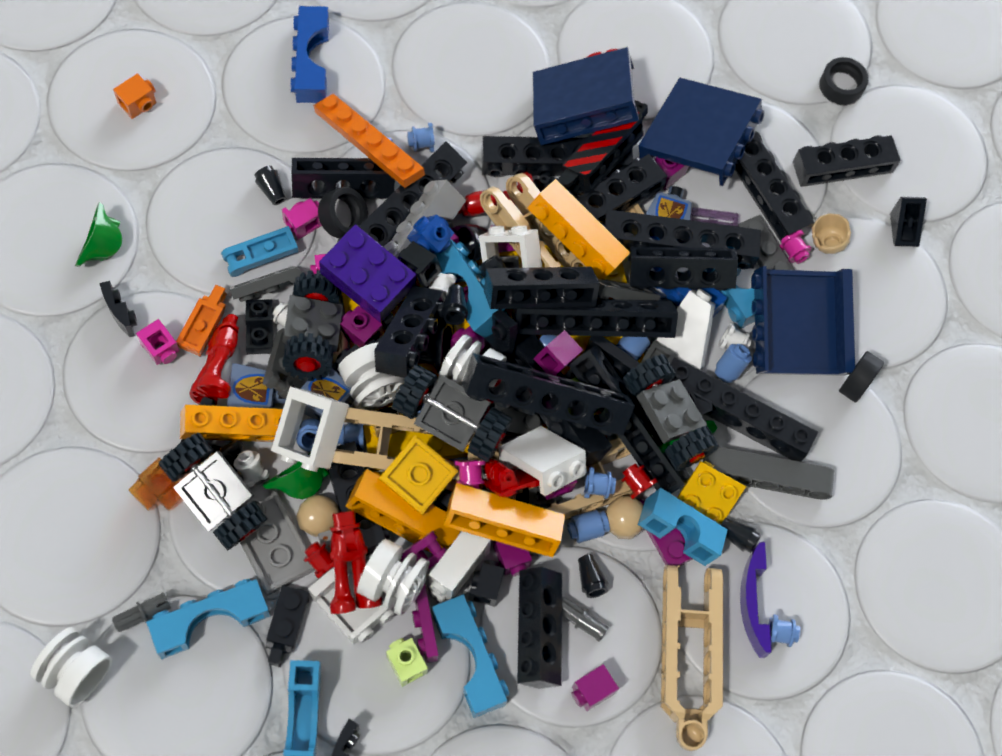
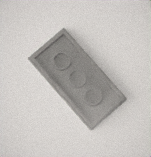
[236,477,315,596]

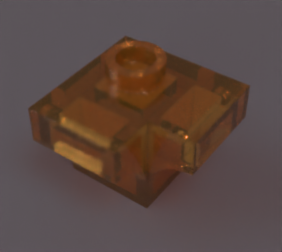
[128,457,182,511]

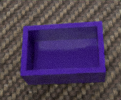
[319,224,416,323]

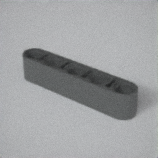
[703,447,834,500]

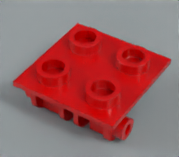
[482,459,540,497]

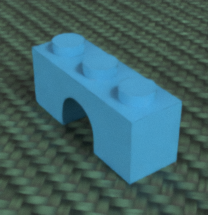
[704,246,755,329]
[638,488,728,566]

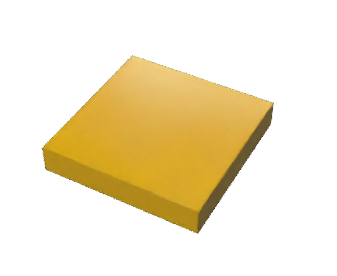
[379,435,458,515]

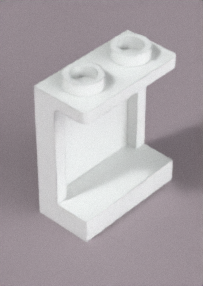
[499,426,586,496]
[308,561,396,645]

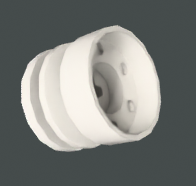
[437,334,507,387]
[338,342,405,411]
[357,539,429,616]
[30,627,112,708]

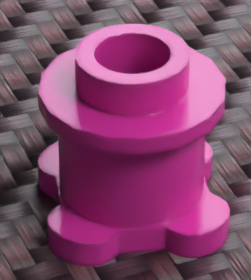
[779,230,811,264]
[455,460,485,489]

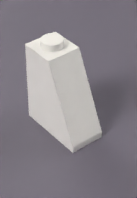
[655,289,715,371]

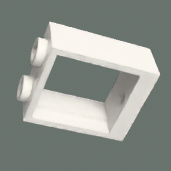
[479,225,542,268]
[271,387,349,472]
[428,531,492,603]

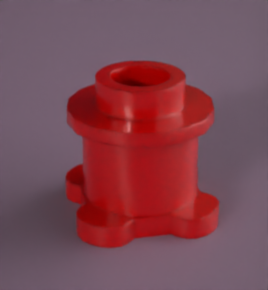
[621,463,658,499]
[303,541,334,578]

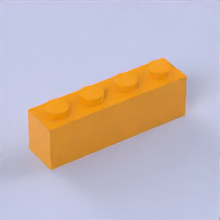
[527,179,630,279]
[345,469,460,553]
[444,483,565,558]

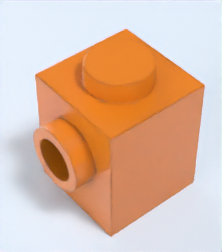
[113,73,156,119]

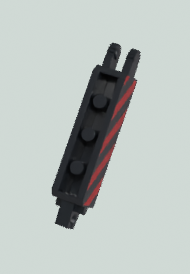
[557,100,648,196]

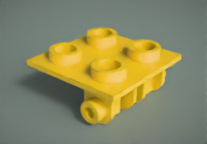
[677,461,746,525]

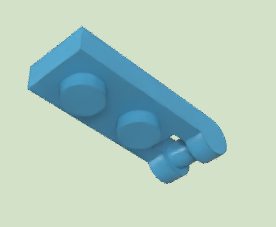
[221,226,299,277]

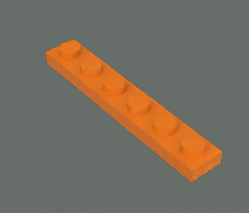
[313,94,425,188]

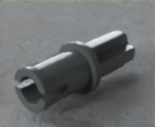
[112,592,171,632]
[562,597,609,642]

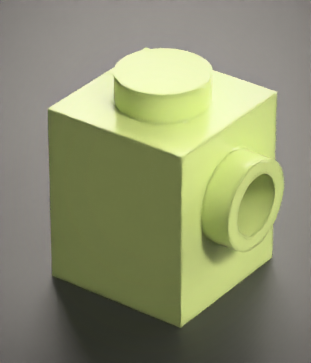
[386,638,428,687]

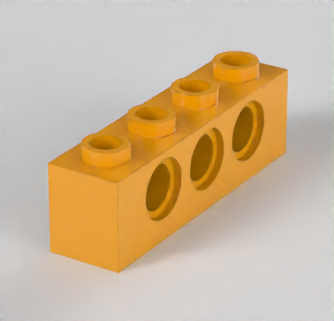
[180,405,283,442]

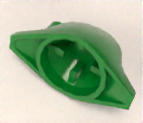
[75,202,122,267]
[261,452,329,499]

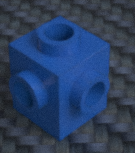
[406,214,454,254]

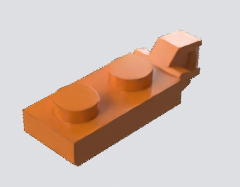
[176,285,227,357]

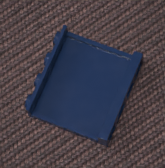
[533,47,639,145]
[638,77,765,186]
[751,266,855,376]

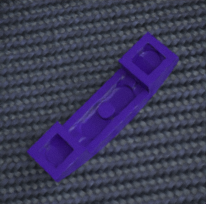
[740,542,771,658]

